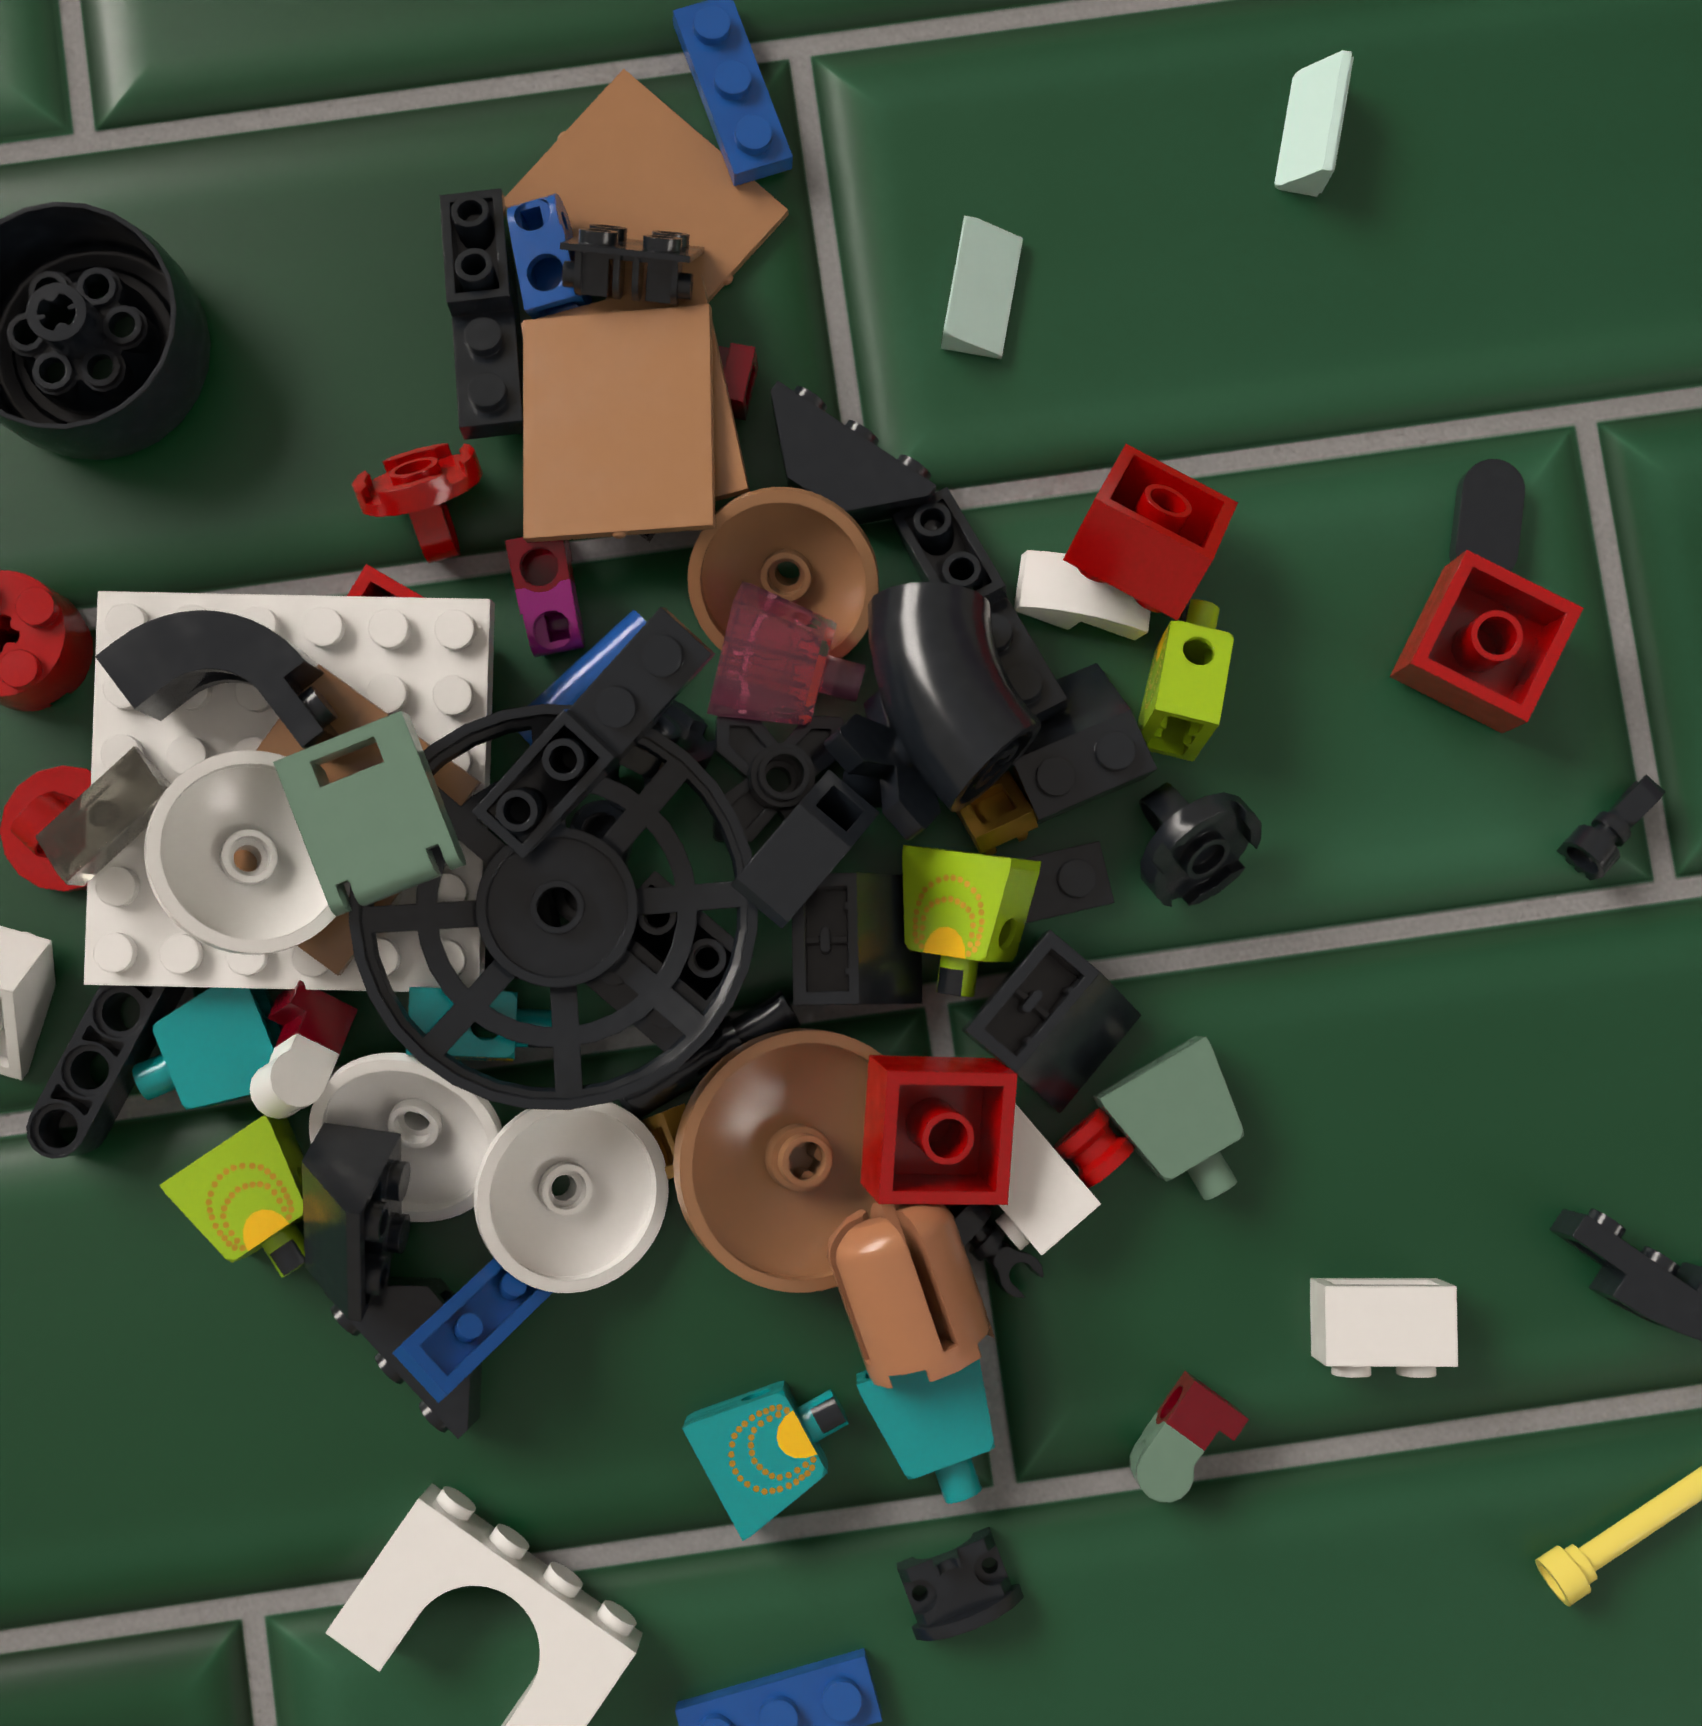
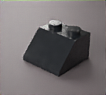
[1009,663,1157,825]

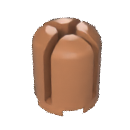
[827,1202,994,1388]

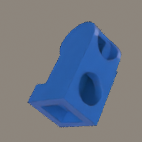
[507,193,593,319]

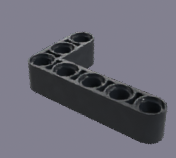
[26,985,187,1159]

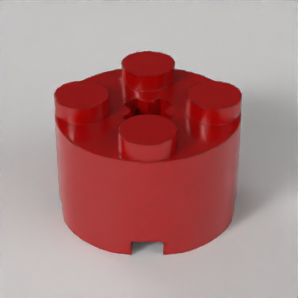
[0,570,93,711]

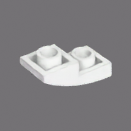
[1014,550,1151,641]

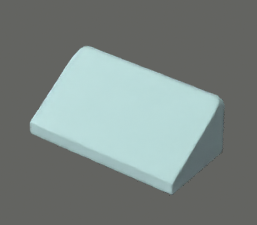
[1274,50,1354,197]
[941,216,1023,359]

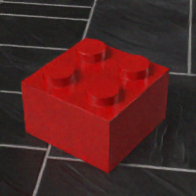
[1063,444,1238,621]
[1390,550,1583,734]
[860,1055,1018,1205]

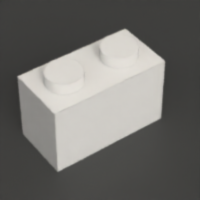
[1310,1278,1458,1378]

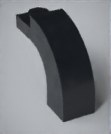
[95,610,339,749]

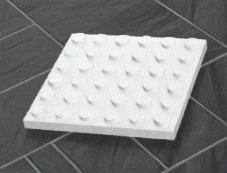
[84,591,495,992]

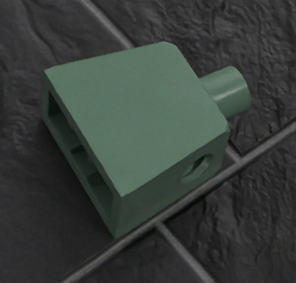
[1092,1036,1244,1200]

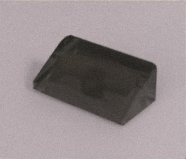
[35,746,171,886]

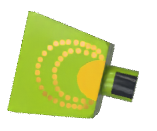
[1137,599,1234,761]
[902,845,1041,997]
[160,1115,305,1278]

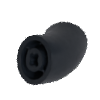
[868,582,1041,813]

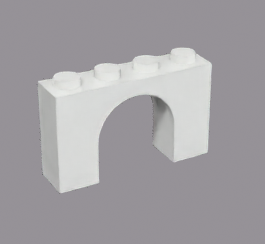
[325,1483,643,1726]

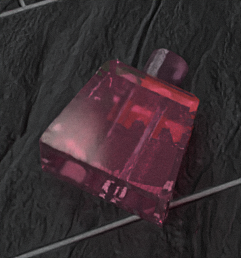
[707,581,866,725]

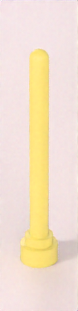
[1535,1466,1702,1607]

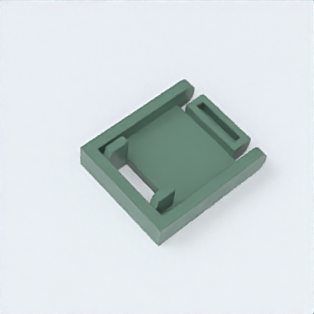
[273,711,466,916]

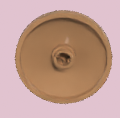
[673,1028,882,1293]

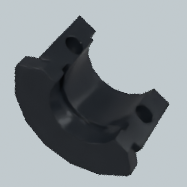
[897,1527,1024,1641]

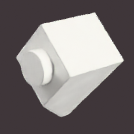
[0,926,56,1080]
[995,1104,1101,1255]

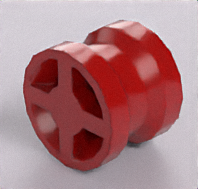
[1053,1107,1135,1188]

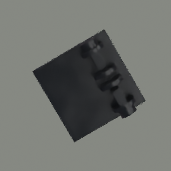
[560,224,705,305]

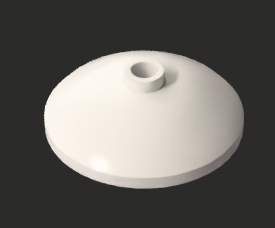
[144,750,350,955]
[309,1053,502,1222]
[474,1102,669,1293]

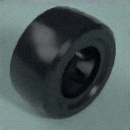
[0,202,211,460]

